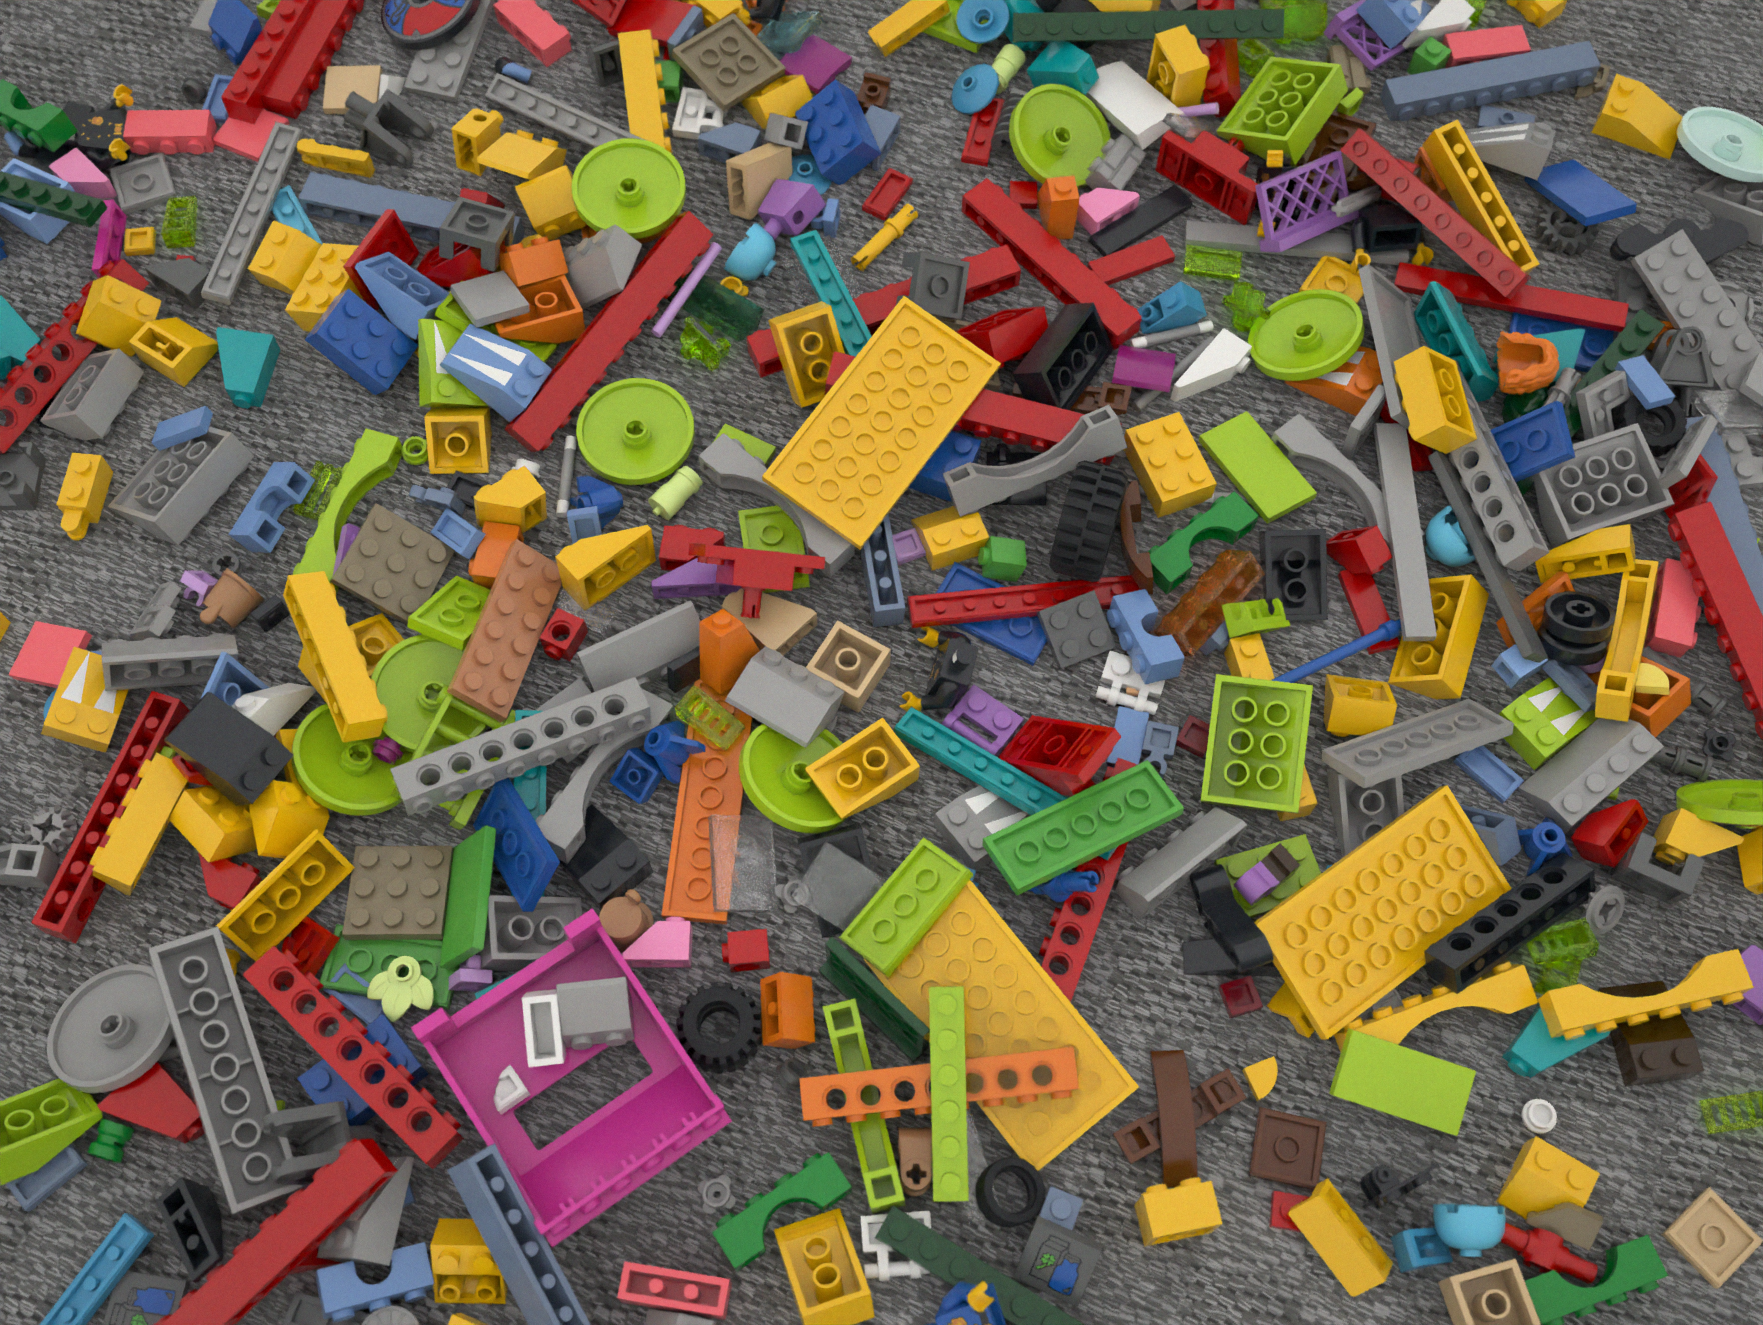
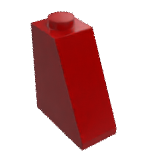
[97,1061,205,1144]

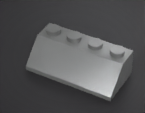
[577,600,700,692]
[102,633,238,691]
[1517,718,1664,834]
[1115,807,1247,920]

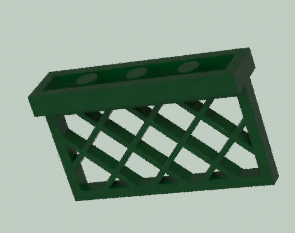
[818,937,930,1063]

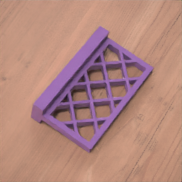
[1323,0,1412,71]
[1255,151,1359,252]

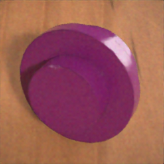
[372,737,404,765]

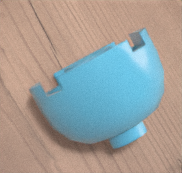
[724,223,776,281]
[1425,506,1476,567]
[1433,1204,1506,1257]

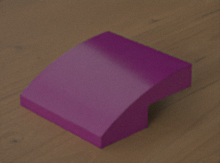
[780,33,852,94]
[1112,345,1176,392]

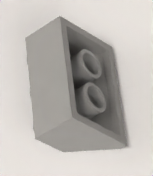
[563,224,642,310]
[40,348,144,441]
[726,646,845,748]

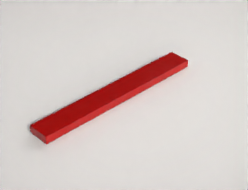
[1394,262,1629,332]
[907,575,1142,628]

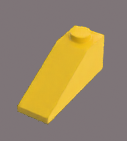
[1535,524,1635,583]

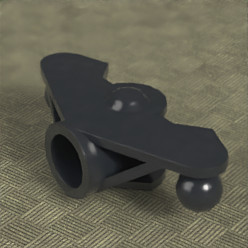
[1609,217,1749,265]

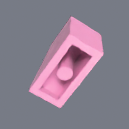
[49,148,117,198]
[1076,187,1140,235]
[622,917,693,968]

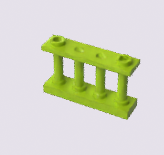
[390,685,515,830]

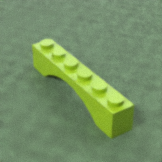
[293,428,402,594]
[929,986,969,1201]
[823,998,906,1214]

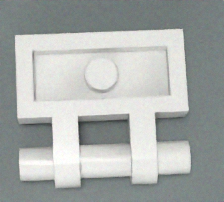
[672,87,728,140]
[1095,651,1165,715]
[860,1211,931,1281]

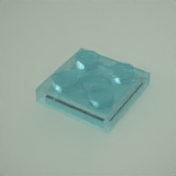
[756,11,823,53]

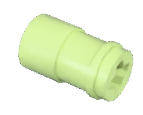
[991,44,1026,94]
[648,466,703,520]

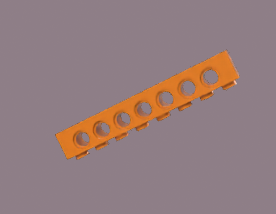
[799,1047,1079,1127]

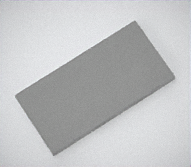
[1359,264,1421,429]

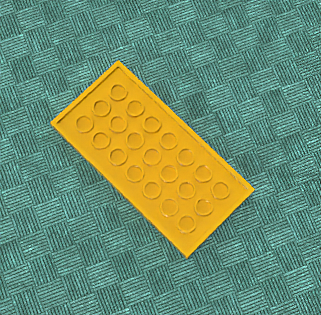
[762,296,1001,550]
[1254,785,1512,1040]
[864,880,1139,1171]

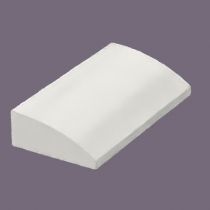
[1085,61,1186,150]

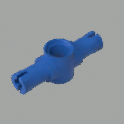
[1009,870,1099,902]

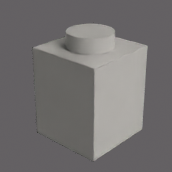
[764,113,808,150]

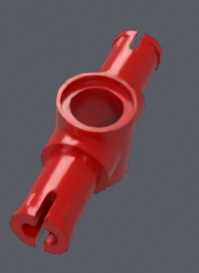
[1500,1223,1598,1284]

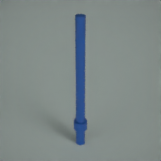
[1271,619,1402,683]

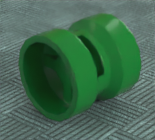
[87,1119,134,1164]

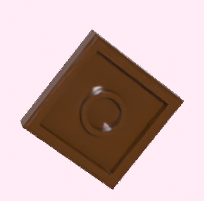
[1248,1107,1327,1191]

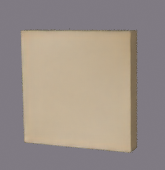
[323,65,382,114]
[1662,1187,1763,1289]

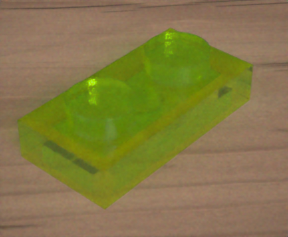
[1183,244,1242,281]

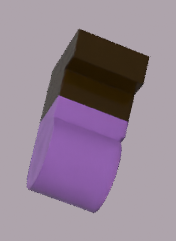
[1234,843,1300,906]

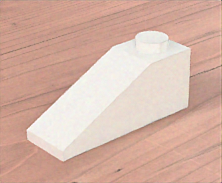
[1402,0,1475,49]
[1170,328,1252,402]
[231,683,316,736]

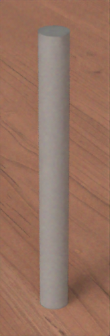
[1131,336,1215,412]

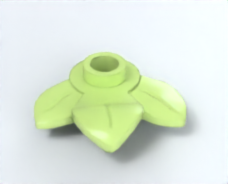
[367,956,434,1023]

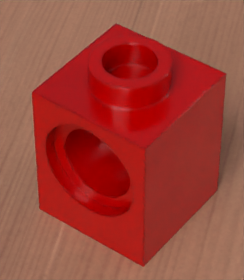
[539,608,588,661]
[722,929,770,972]

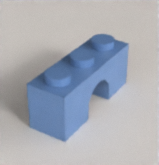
[228,462,315,553]
[1107,589,1185,685]
[315,1242,434,1322]

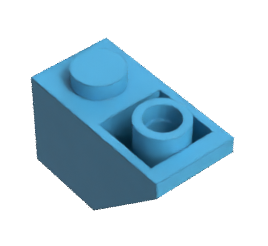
[1137,281,1207,334]

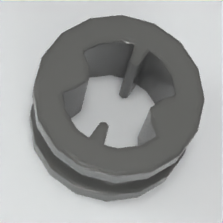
[212,552,243,579]

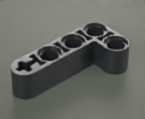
[1189,864,1273,973]

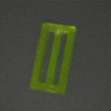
[293,460,343,521]

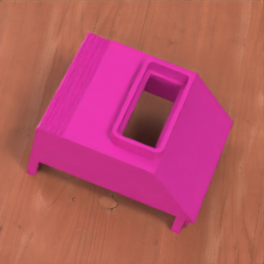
[411,908,732,1247]

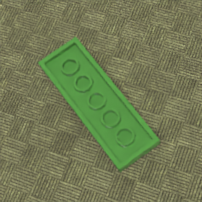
[982,760,1184,896]

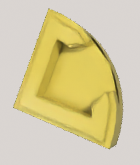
[1635,663,1670,695]

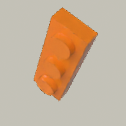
[1496,571,1575,648]

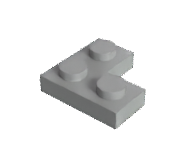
[1576,371,1630,440]
[1722,432,1763,489]
[129,582,181,641]

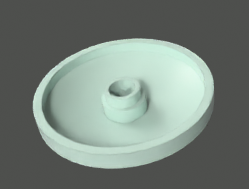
[1677,107,1763,182]

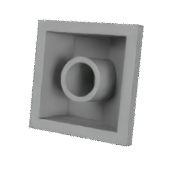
[556,977,635,1050]

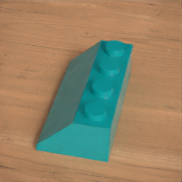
[1414,281,1499,402]

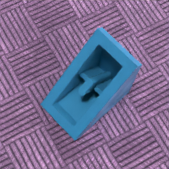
[1391,1227,1453,1273]

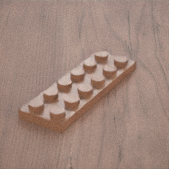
[447,539,562,722]

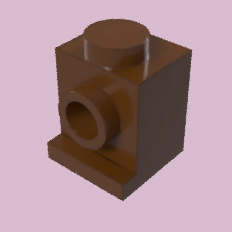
[857,72,891,114]

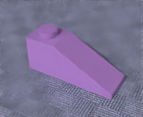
[651,558,741,599]

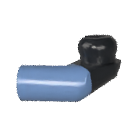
[495,57,532,83]
[4,131,40,158]

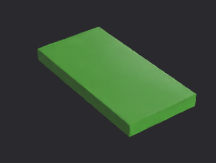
[440,825,496,970]
[320,924,460,1010]

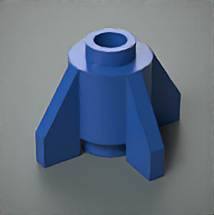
[570,475,623,529]
[644,720,706,784]
[1517,817,1573,877]

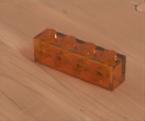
[1154,549,1265,657]

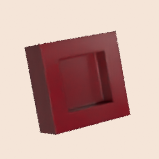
[1176,715,1210,759]
[1218,976,1263,1019]

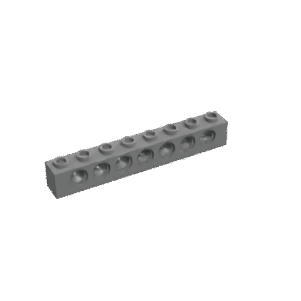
[1442,354,1549,571]
[390,677,651,816]

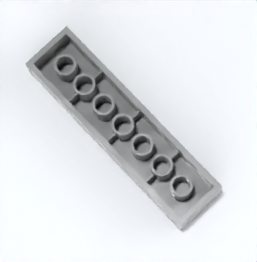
[148,926,303,1217]

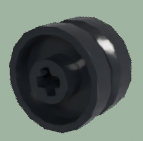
[1538,591,1616,666]

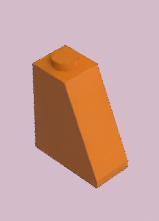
[1037,175,1080,240]
[699,609,760,694]

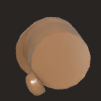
[200,568,265,629]
[599,889,654,953]

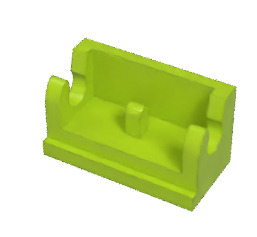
[1222,598,1290,638]

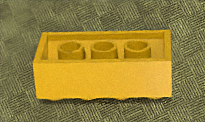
[1388,574,1489,700]
[90,753,191,896]
[216,829,355,962]

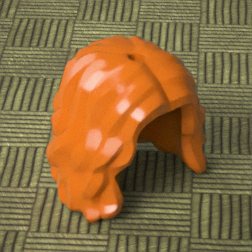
[1497,331,1559,394]

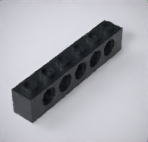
[1424,853,1595,994]

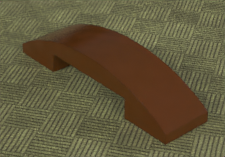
[1012,381,1132,415]
[1120,480,1153,595]
[1150,1050,1198,1188]
[1112,1068,1247,1165]

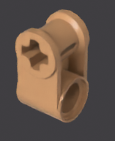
[898,1128,932,1197]

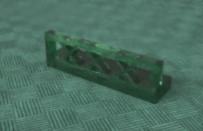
[666,268,764,342]

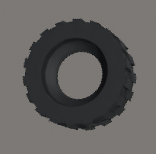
[1614,395,1687,457]

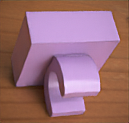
[180,571,218,606]
[449,955,492,992]

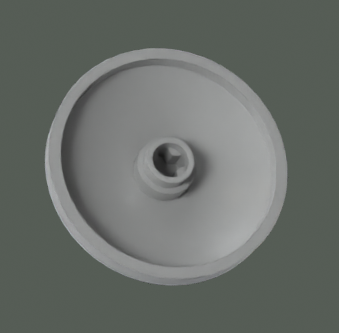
[47,964,174,1093]

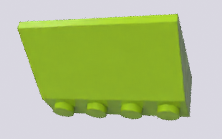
[1217,57,1348,166]
[1201,674,1313,813]

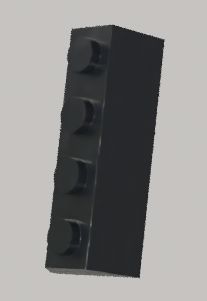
[1013,302,1114,410]

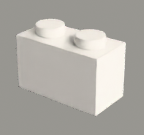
[522,989,567,1067]

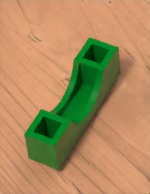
[0,79,78,152]
[1148,491,1259,595]
[712,1152,852,1272]
[1525,1235,1668,1325]

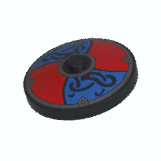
[381,0,480,50]

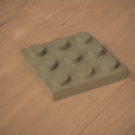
[672,13,786,112]
[330,503,455,625]
[342,846,453,940]

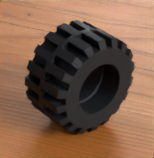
[676,982,762,1074]

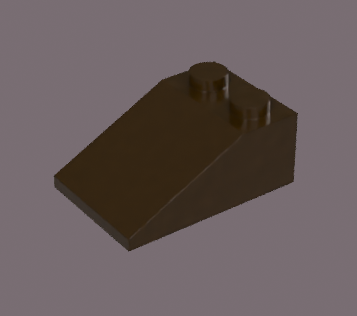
[1598,980,1704,1087]

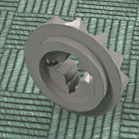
[23,805,77,854]
[1580,883,1625,934]

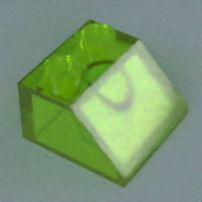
[1259,0,1328,44]

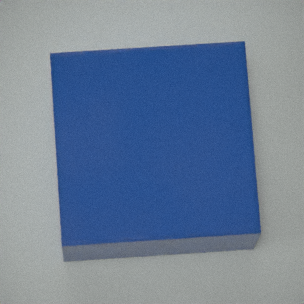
[609,747,664,804]

